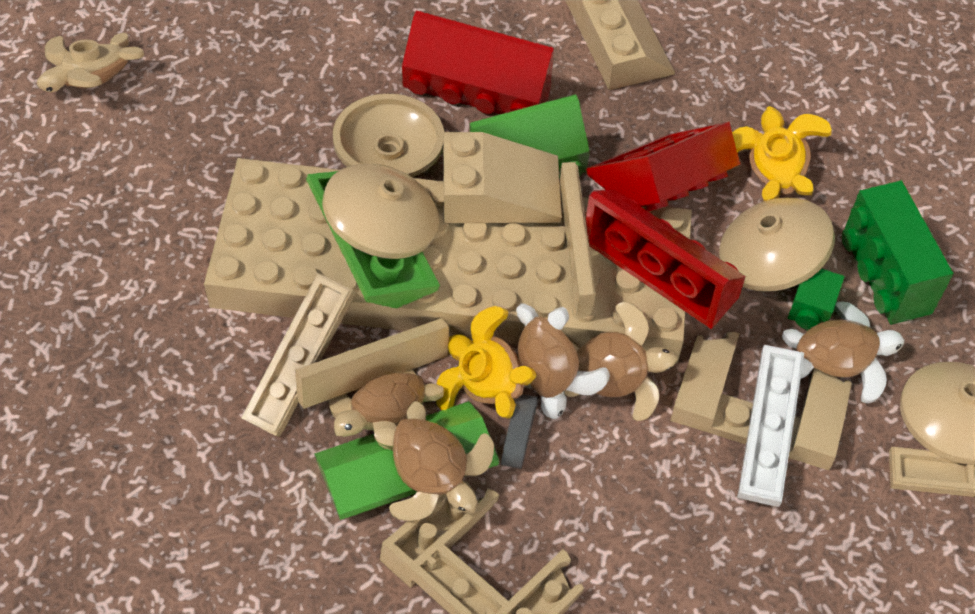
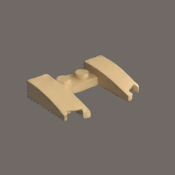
[670,332,852,470]
[380,489,584,614]

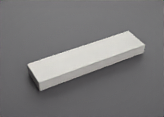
[737,345,804,507]

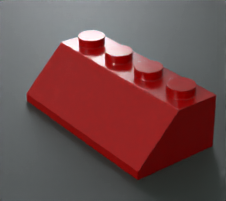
[402,10,554,114]
[586,121,740,211]
[586,190,746,329]

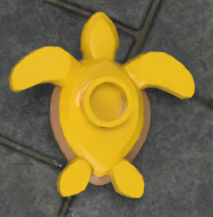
[732,106,832,201]
[436,306,536,419]

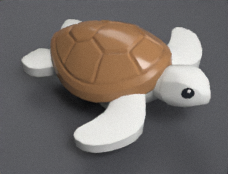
[782,301,905,403]
[516,304,610,419]

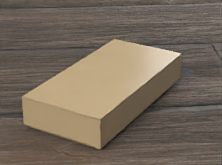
[889,447,975,497]

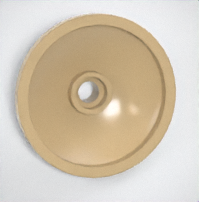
[333,94,444,177]
[322,164,439,259]
[719,198,835,291]
[900,362,975,465]

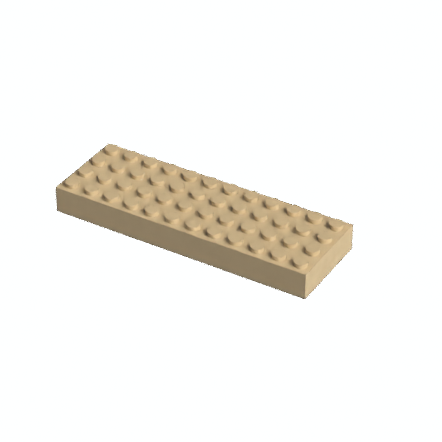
[204,158,692,363]

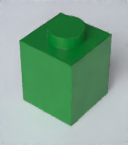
[787,268,845,330]

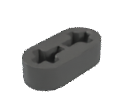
[501,394,538,469]

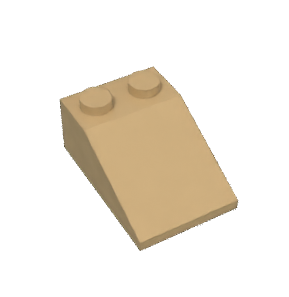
[443,132,562,223]

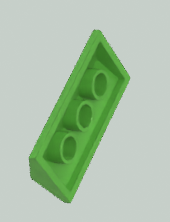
[306,171,440,309]
[314,401,499,520]

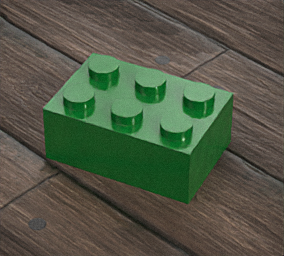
[842,180,954,325]

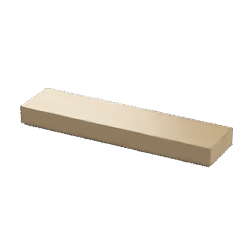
[560,162,596,317]
[241,273,356,437]
[295,318,449,409]

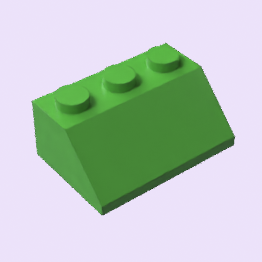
[470,94,590,179]

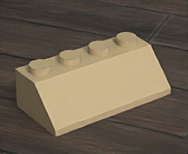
[565,0,675,91]

